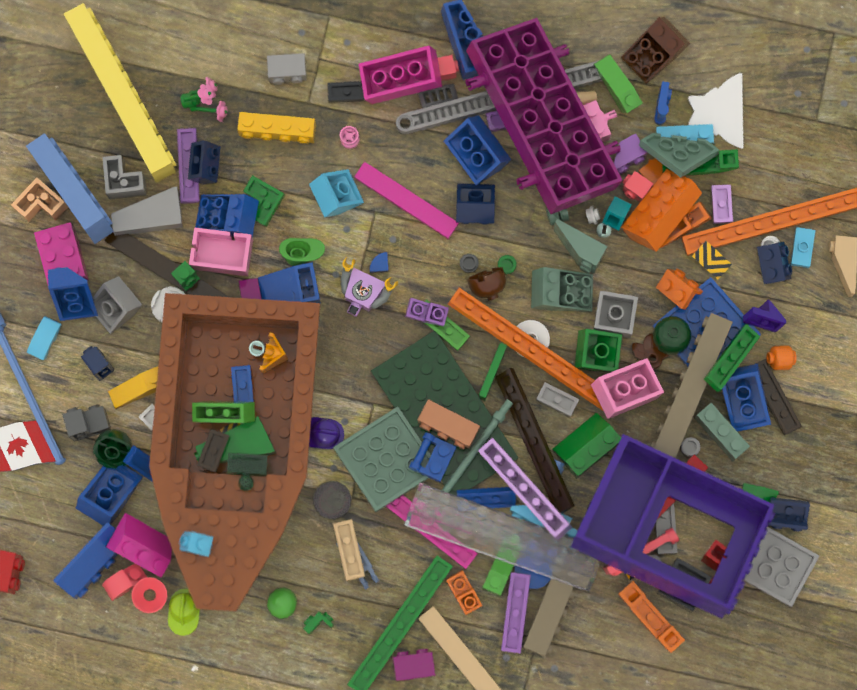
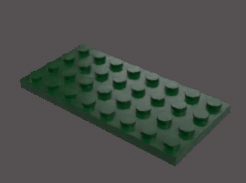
[371,331,519,500]

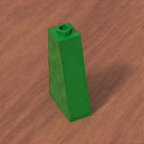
[194,417,276,464]

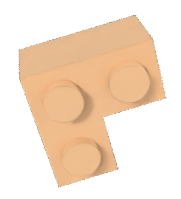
[11,177,68,222]

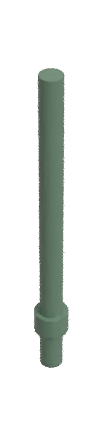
[440,399,513,498]

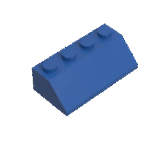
[53,522,118,599]

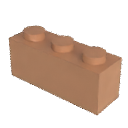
[418,399,480,449]

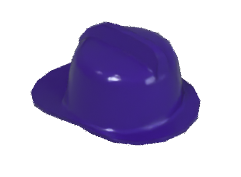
[309,417,344,449]

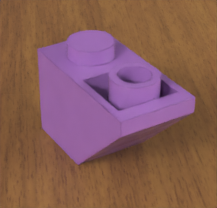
[614,133,647,174]

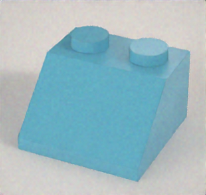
[309,169,364,217]

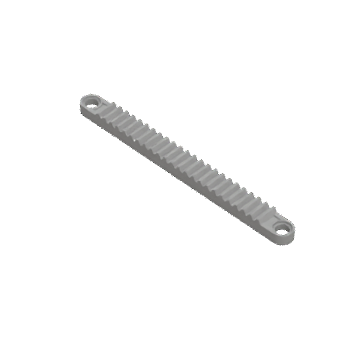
[396,61,603,134]

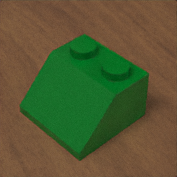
[575,329,622,372]

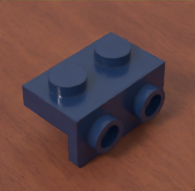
[757,241,792,284]
[768,497,810,531]

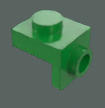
[303,612,334,635]

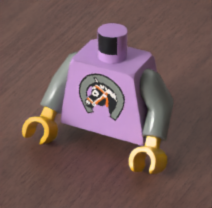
[340,257,398,317]

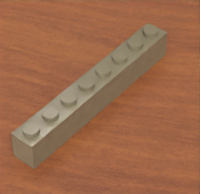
[650,313,733,458]

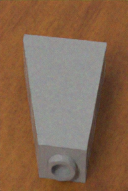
[110,187,183,235]

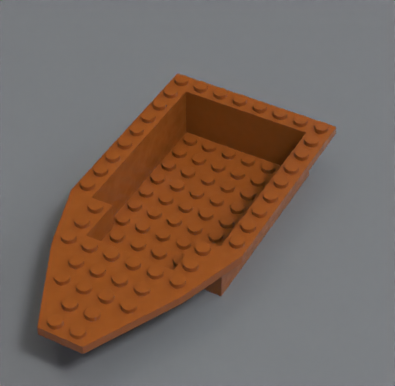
[149,293,320,612]

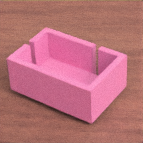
[189,228,253,276]

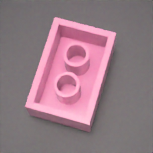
[591,358,664,419]

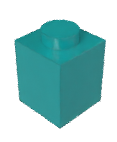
[602,196,632,231]

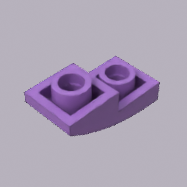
[405,298,449,326]

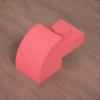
[102,564,147,601]

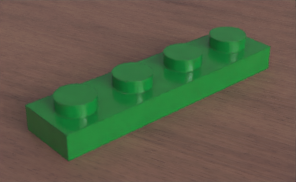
[704,324,760,392]

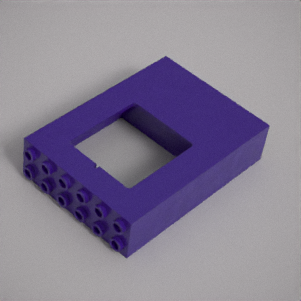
[570,434,775,619]

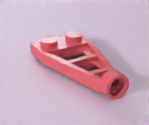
[603,528,679,576]

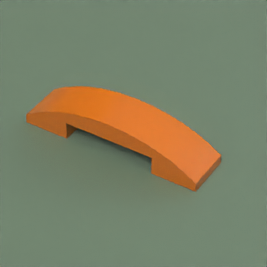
[618,581,685,653]

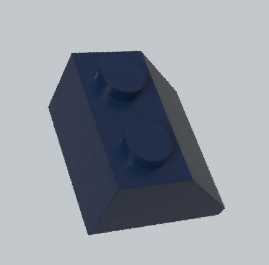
[456,183,495,225]

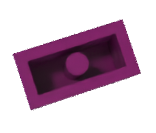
[393,649,435,681]

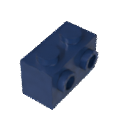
[188,140,221,185]

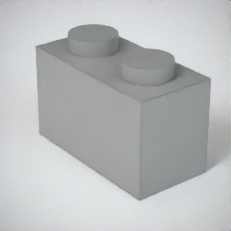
[267,53,307,85]

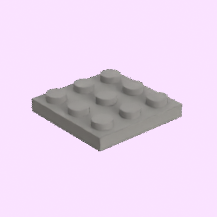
[743,527,819,607]

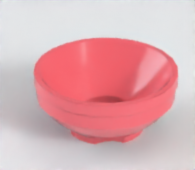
[131,577,167,613]

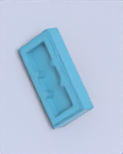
[790,227,815,268]

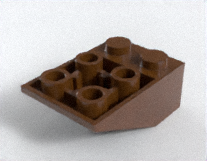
[620,17,690,84]

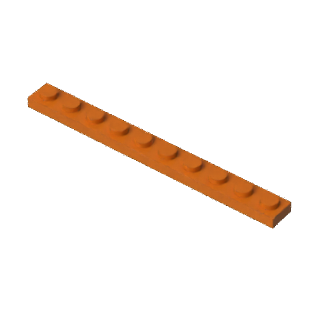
[681,188,857,256]
[448,287,603,411]

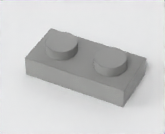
[536,382,579,417]

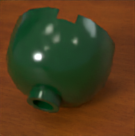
[653,316,691,355]
[93,429,133,469]

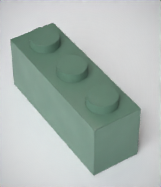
[694,403,750,462]

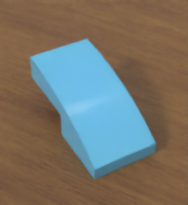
[26,316,62,360]

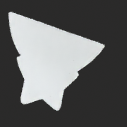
[688,73,743,149]

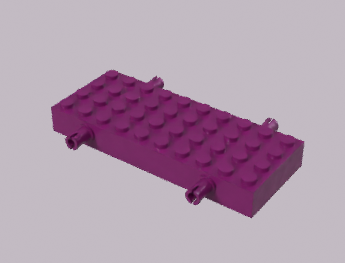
[466,18,623,214]

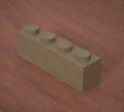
[523,574,576,657]

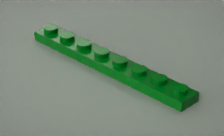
[347,555,453,690]

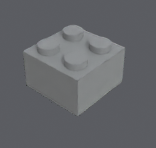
[593,291,638,338]

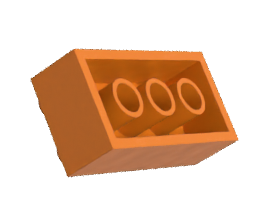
[621,169,702,252]

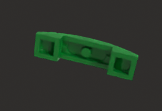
[662,149,739,175]

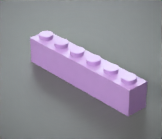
[478,438,573,540]

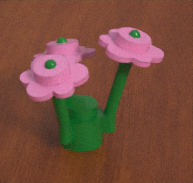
[181,77,227,122]

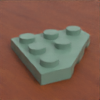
[639,133,719,178]

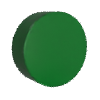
[497,255,517,275]

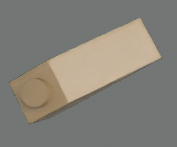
[829,235,857,297]

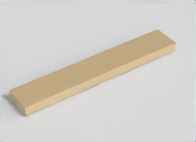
[418,606,501,690]

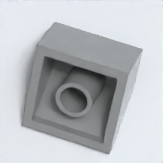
[93,276,142,334]

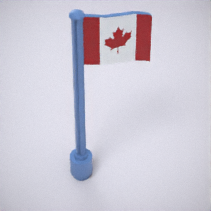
[0,313,66,472]

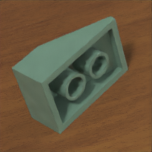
[553,219,608,274]

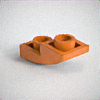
[445,570,483,615]

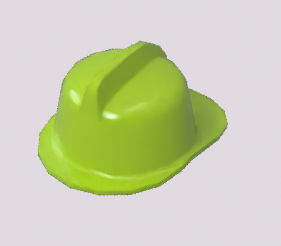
[168,588,200,636]

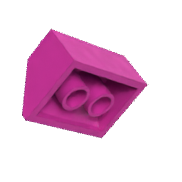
[106,513,172,577]

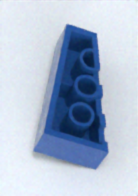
[441,0,483,80]

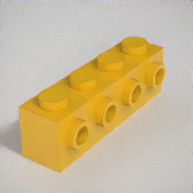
[237,112,316,144]

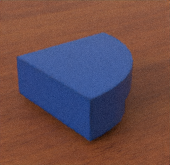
[370,252,389,273]

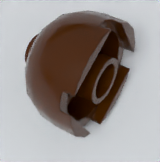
[467,267,506,301]

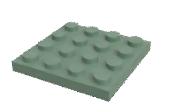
[333,407,431,513]

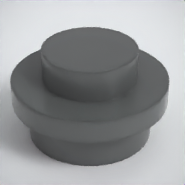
[460,254,479,273]

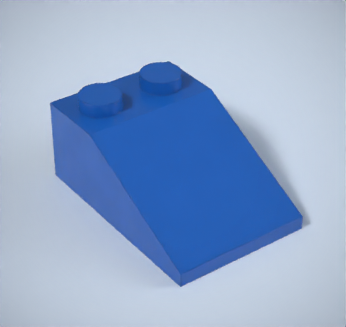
[722,364,771,432]
[76,465,143,526]

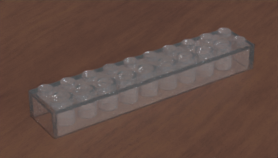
[404,483,600,592]

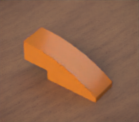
[660,202,712,248]

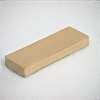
[333,519,365,581]

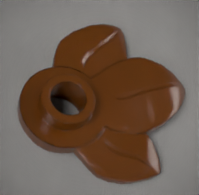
[632,333,669,370]

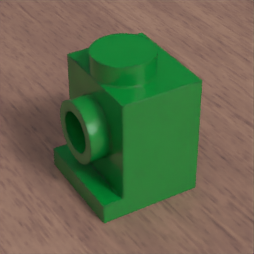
[171,261,200,292]

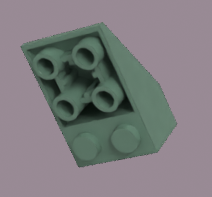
[531,267,593,312]

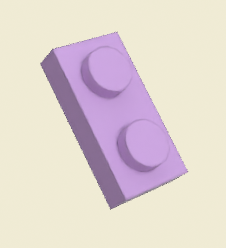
[711,185,733,224]

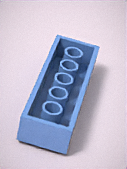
[26,133,114,244]

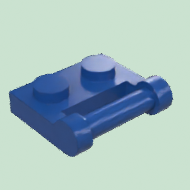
[654,81,672,125]
[409,432,456,482]

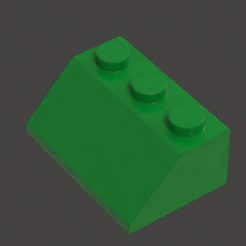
[552,413,621,479]

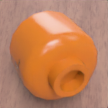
[766,345,797,370]

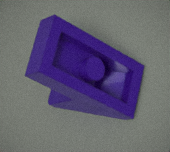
[743,300,786,332]

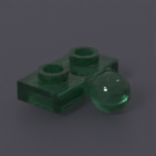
[227,453,267,491]

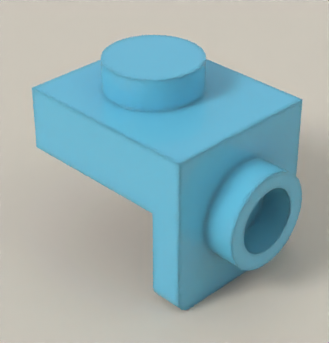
[179,531,213,557]

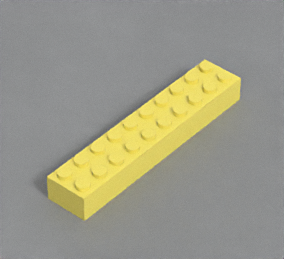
[64,3,176,183]

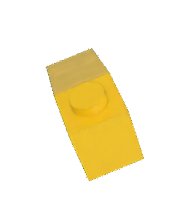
[108,366,158,409]

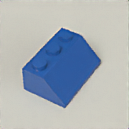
[444,115,512,185]
[48,267,98,321]

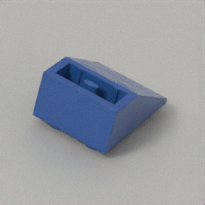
[195,194,259,237]
[258,262,321,304]

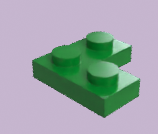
[243,175,285,227]

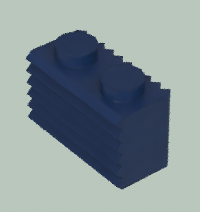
[81,346,114,381]

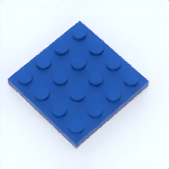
[652,277,761,367]

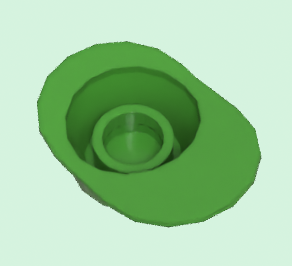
[279,238,325,266]

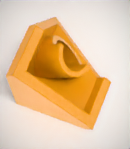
[259,332,288,373]

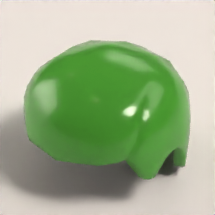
[267,587,297,619]

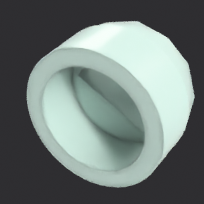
[596,223,612,238]
[249,340,265,356]

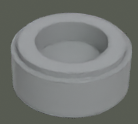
[680,437,700,457]

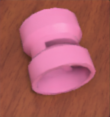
[340,126,359,149]

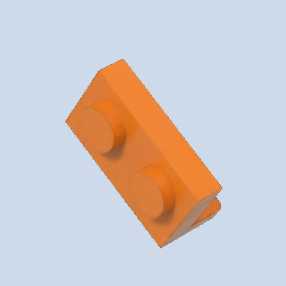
[656,268,703,310]

